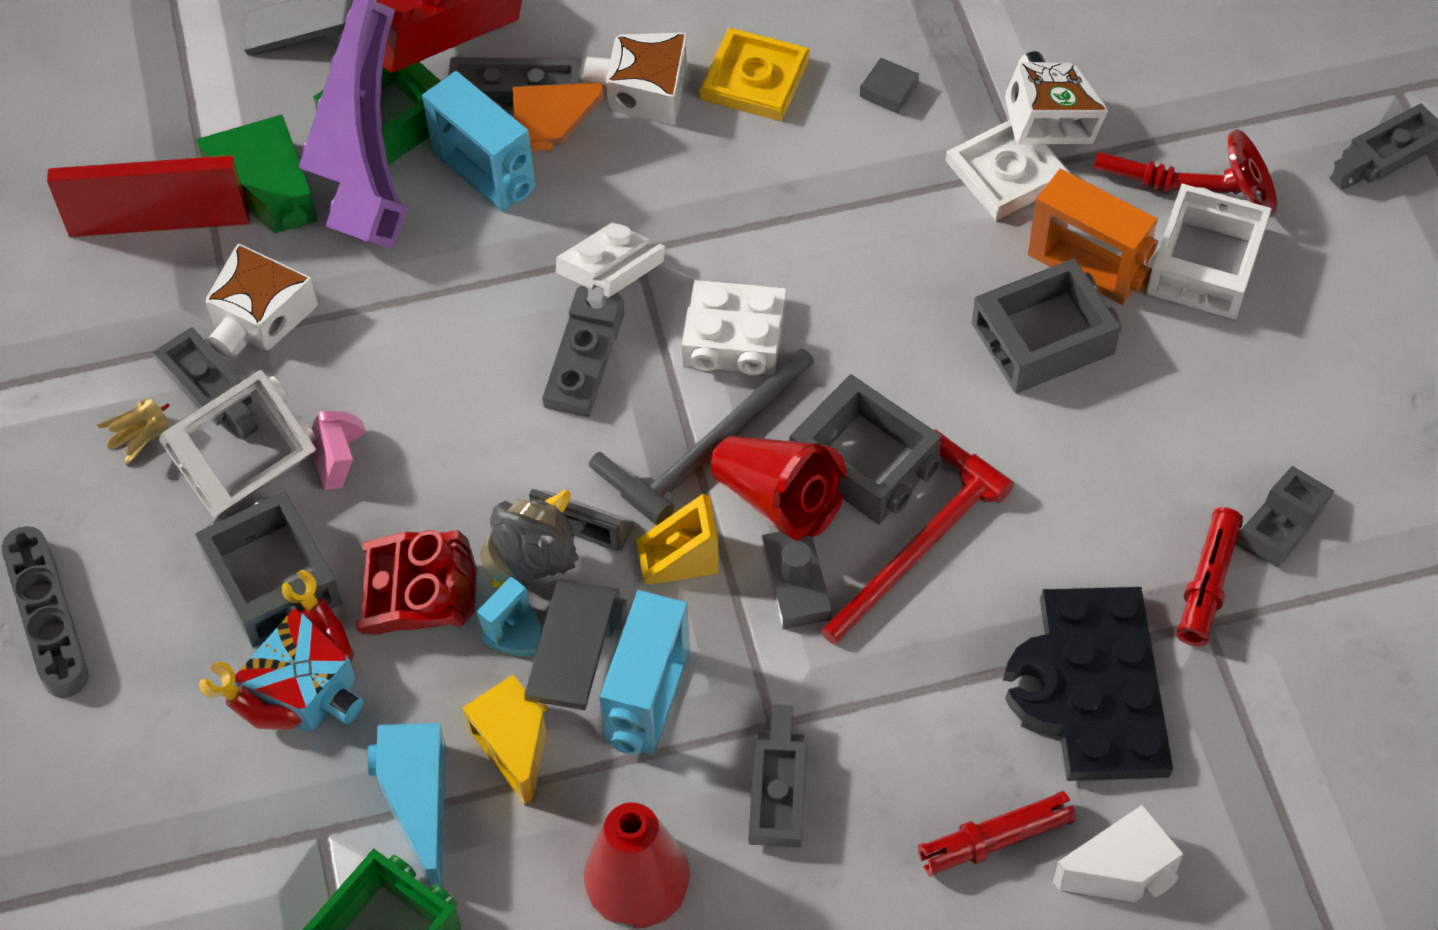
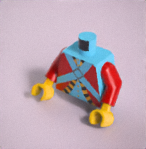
[199,570,364,732]

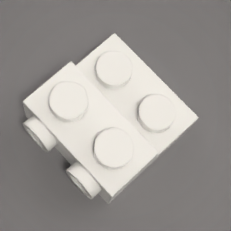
[682,280,786,375]

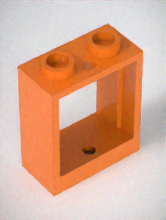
[1028,168,1158,305]

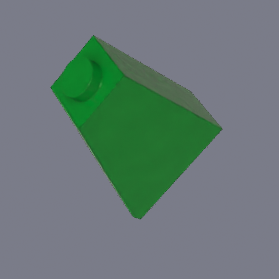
[196,114,318,233]

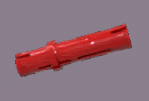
[1176,507,1243,647]
[918,791,1076,877]

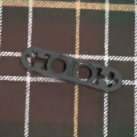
[1,526,89,698]

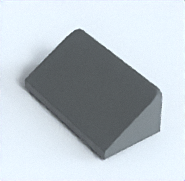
[529,489,634,551]

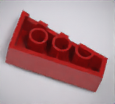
[376,0,522,73]

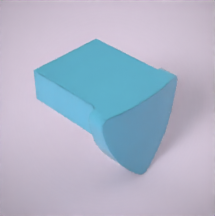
[477,577,542,656]

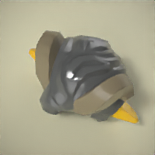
[480,490,579,587]

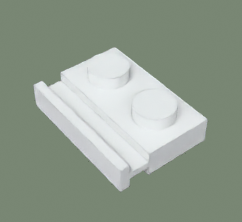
[556,222,665,297]

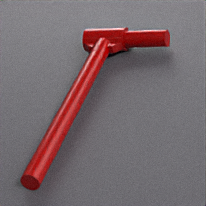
[821,429,1014,645]

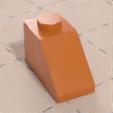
[513,82,604,154]

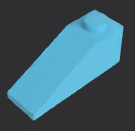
[367,723,446,888]

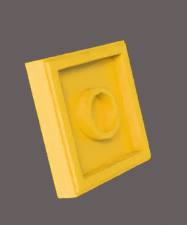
[699,27,810,121]

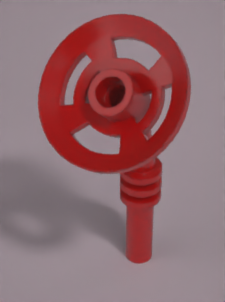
[1093,129,1277,214]

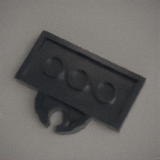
[1003,587,1173,781]

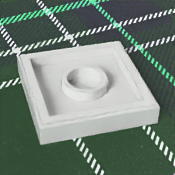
[946,120,1071,221]

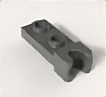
[542,286,624,417]

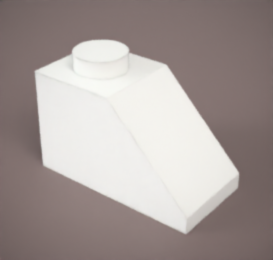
[1053,805,1183,903]

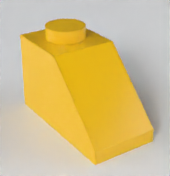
[462,674,547,805]

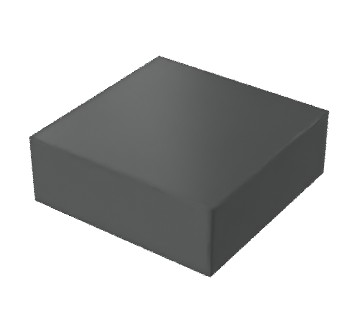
[860,58,919,113]

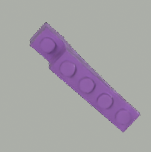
[298,0,408,249]

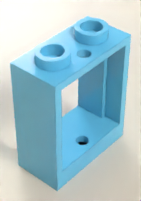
[422,71,536,212]
[599,590,690,755]

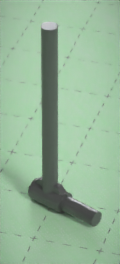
[589,349,814,526]

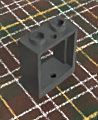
[972,258,1121,394]
[789,374,942,525]
[195,491,343,648]

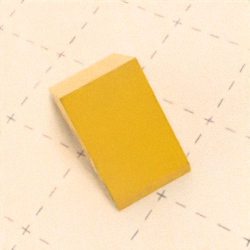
[636,494,719,584]

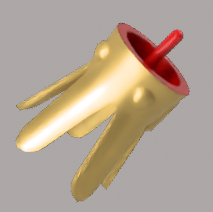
[97,397,170,465]

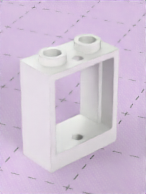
[1147,184,1271,320]
[159,370,317,520]

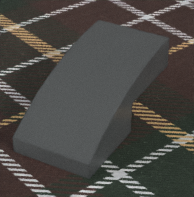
[1236,466,1335,568]

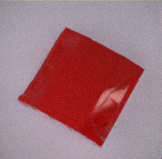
[356,530,477,635]

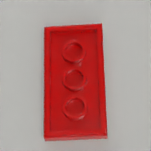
[47,155,249,237]

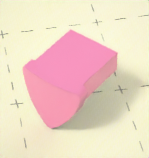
[312,411,366,490]

